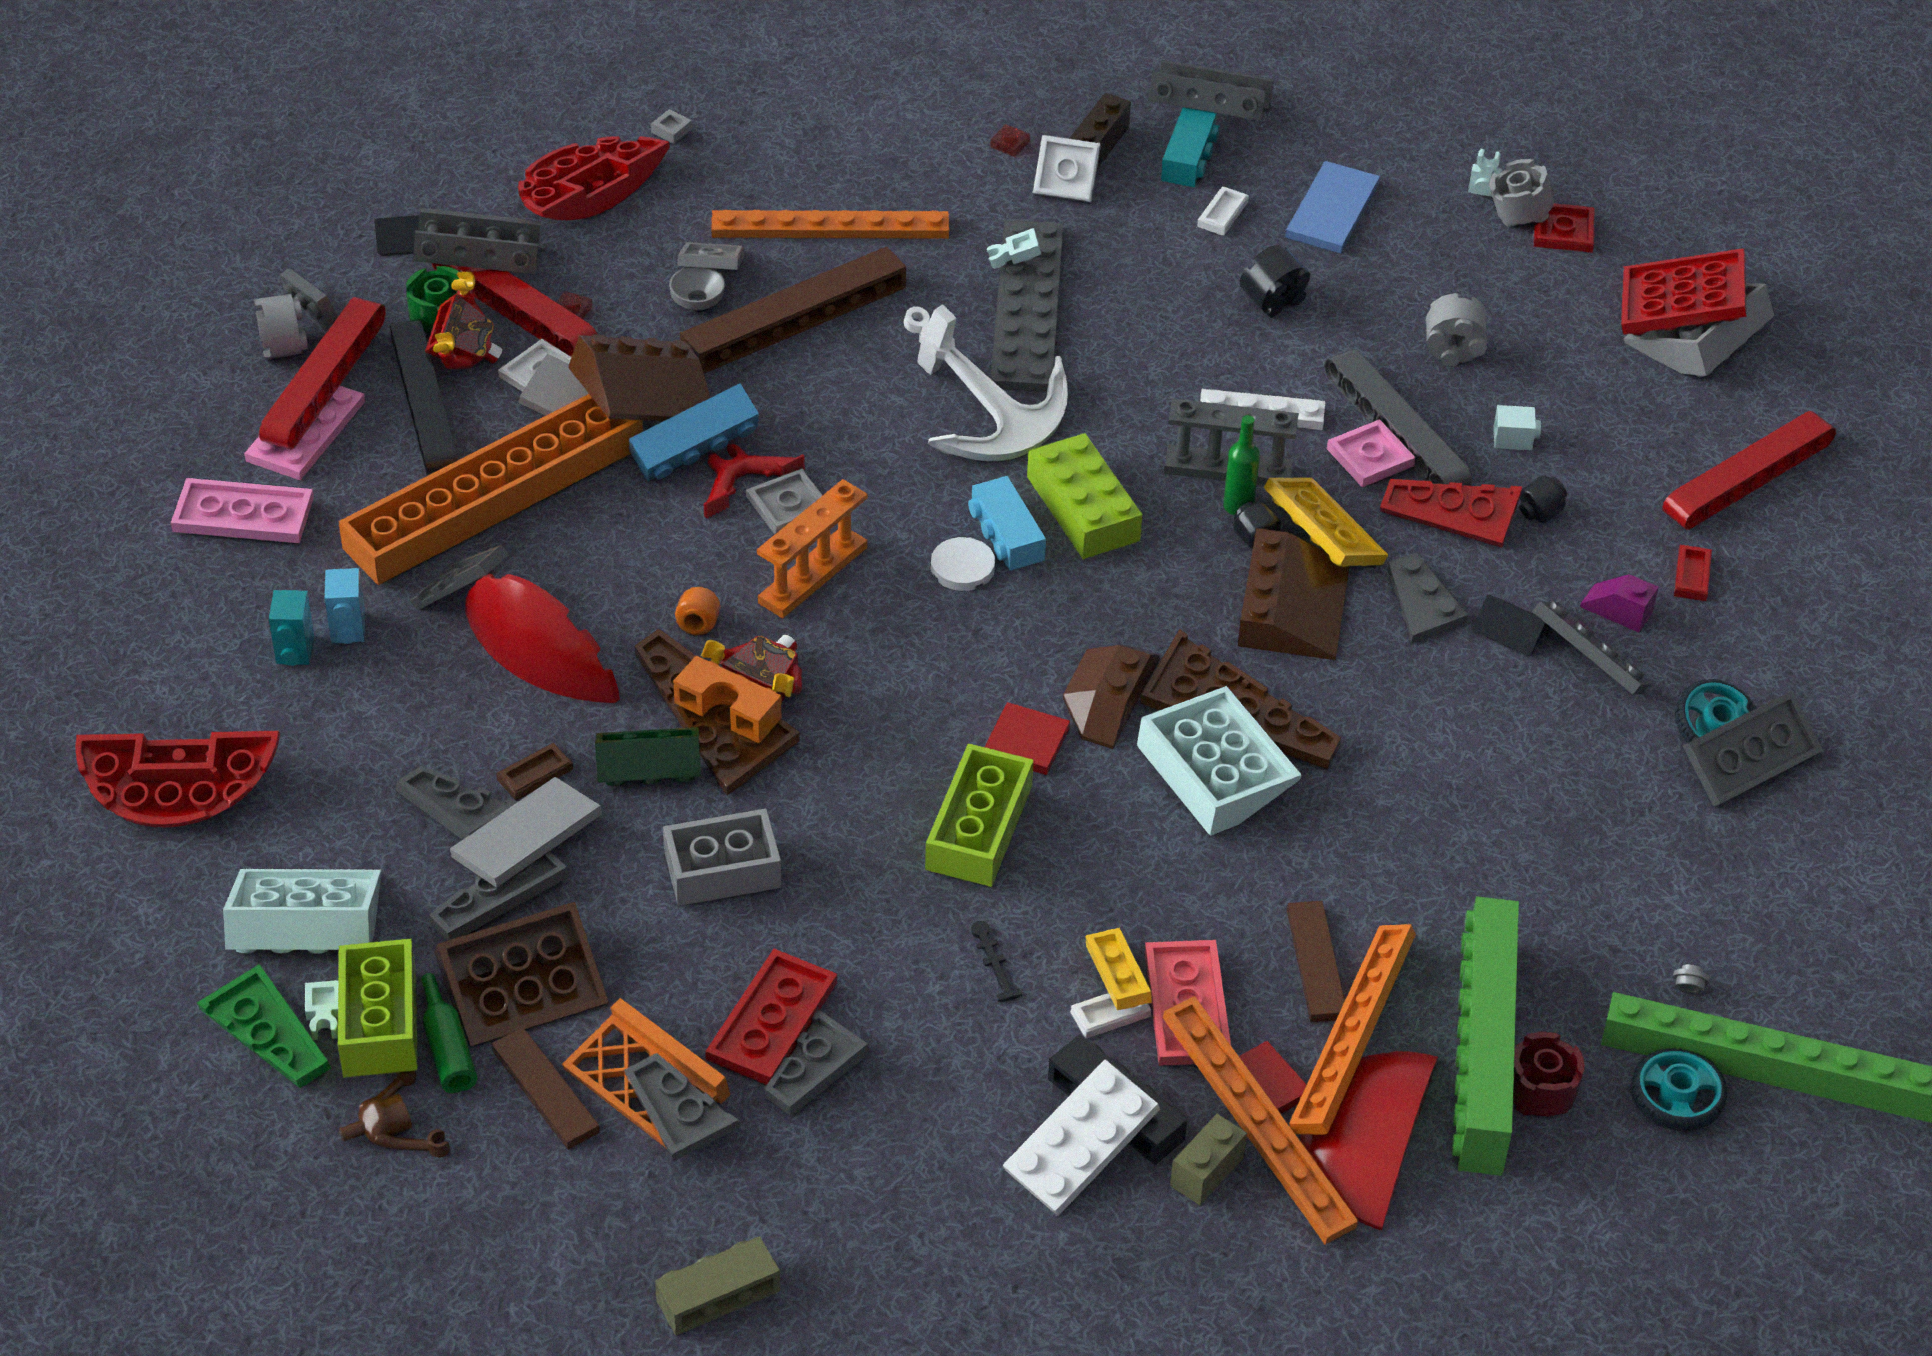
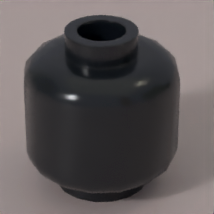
[1519,475,1567,523]
[1233,502,1281,549]

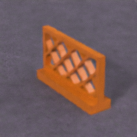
[562,998,731,1149]

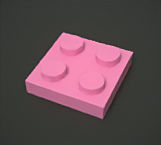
[1327,419,1415,487]

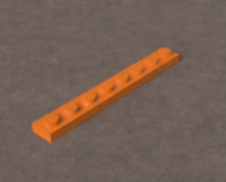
[711,210,949,239]
[1289,924,1416,1135]
[1163,996,1358,1245]

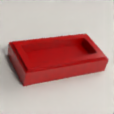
[1674,545,1712,601]

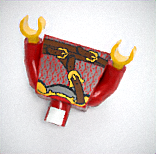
[425,272,502,369]
[701,635,802,703]

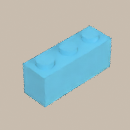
[968,476,1046,571]

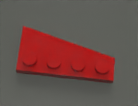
[1380,479,1522,548]

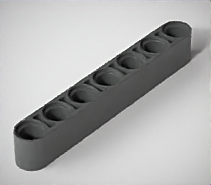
[1324,349,1472,486]

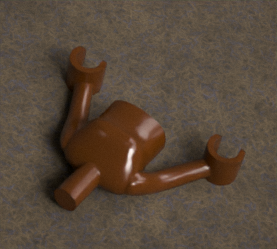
[339,1070,450,1158]

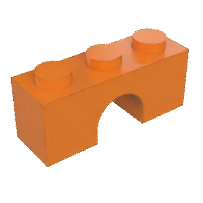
[673,655,782,744]

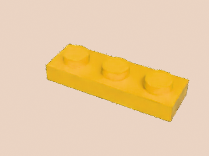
[1085,928,1152,1011]

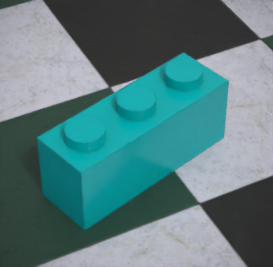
[1161,107,1220,188]

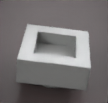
[651,109,692,144]

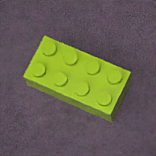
[1027,433,1142,559]
[925,743,1034,887]
[338,939,418,1078]

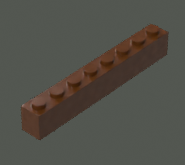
[680,246,906,374]

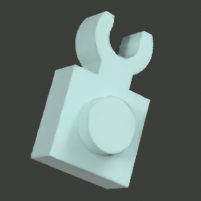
[1468,149,1502,197]
[987,228,1042,269]
[305,980,338,1040]

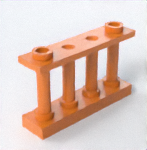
[757,479,868,619]

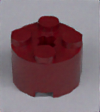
[1513,1031,1585,1117]

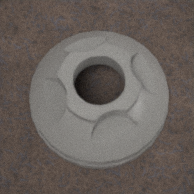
[669,267,725,311]

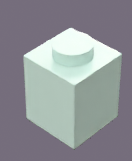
[1493,405,1541,450]

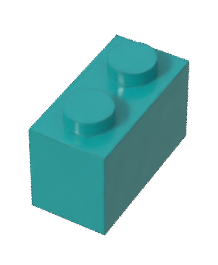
[269,590,314,666]

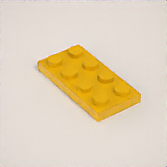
[1264,478,1388,567]

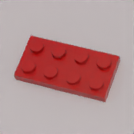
[705,949,837,1085]

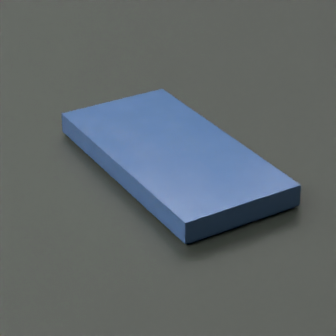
[1285,161,1380,254]

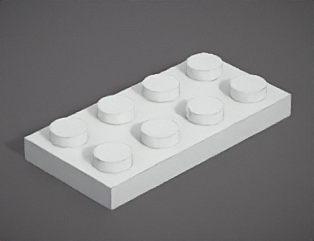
[1003,1059,1160,1216]

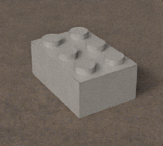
[663,809,781,906]

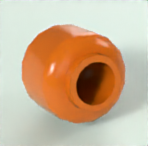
[675,587,721,636]

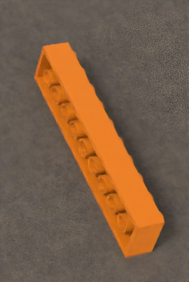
[339,394,643,585]

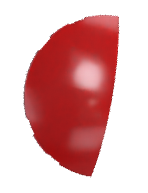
[518,136,670,221]
[465,574,620,703]
[75,731,280,828]
[1300,1051,1438,1231]

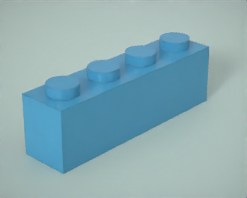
[629,383,759,481]

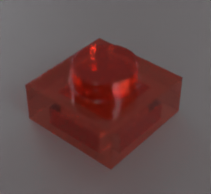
[990,124,1030,157]
[556,291,592,320]

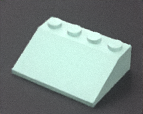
[1137,686,1301,836]
[223,869,381,953]

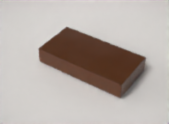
[496,742,573,800]

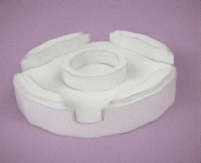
[931,537,995,591]

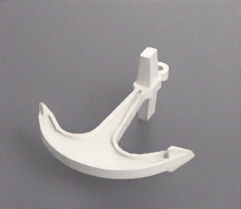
[903,305,1068,461]

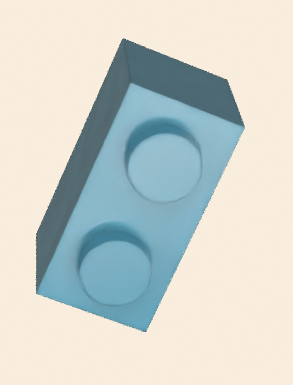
[325,568,365,644]

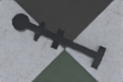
[971,921,1022,1002]

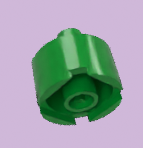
[406,266,459,333]

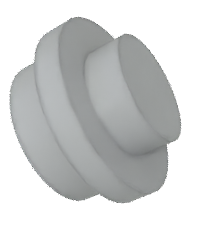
[1673,965,1710,994]

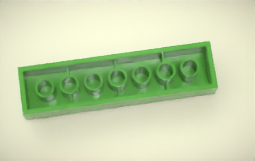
[1452,896,1519,1176]

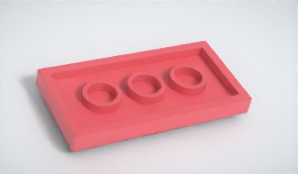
[1145,940,1231,1066]

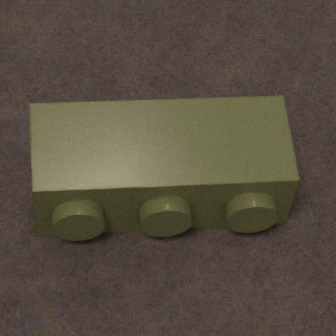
[655,1236,780,1336]

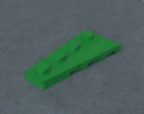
[197,964,332,1088]

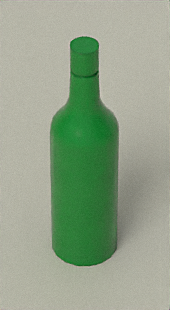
[1223,415,1260,515]
[421,973,478,1094]

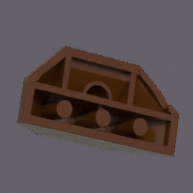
[1063,645,1160,749]

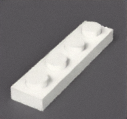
[1200,389,1325,430]

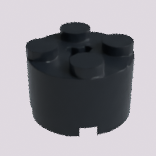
[1240,245,1311,318]

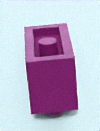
[1580,574,1659,633]

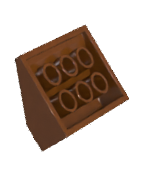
[568,334,711,421]
[1238,528,1350,660]
[434,902,609,1047]

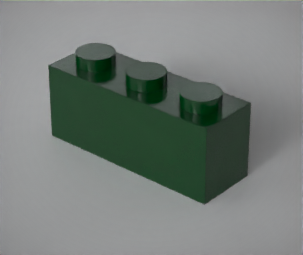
[595,727,701,786]

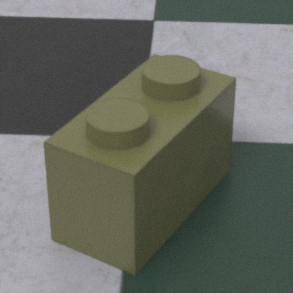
[1170,1114,1247,1205]

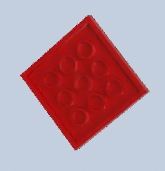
[1621,248,1747,335]

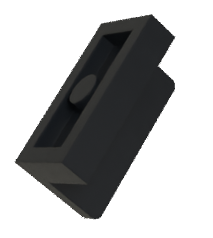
[374,215,419,255]
[1472,594,1551,656]

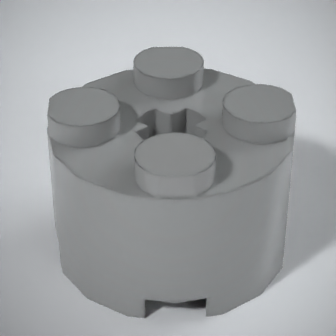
[1489,159,1554,227]
[1425,293,1488,366]
[254,294,308,360]

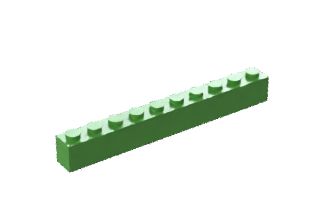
[1601,992,1932,1123]

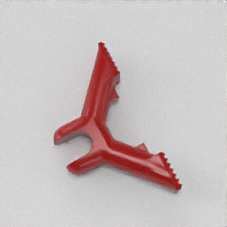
[704,444,805,518]

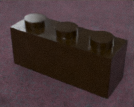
[1069,93,1131,169]

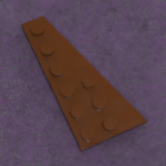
[635,629,800,796]
[1140,629,1341,769]

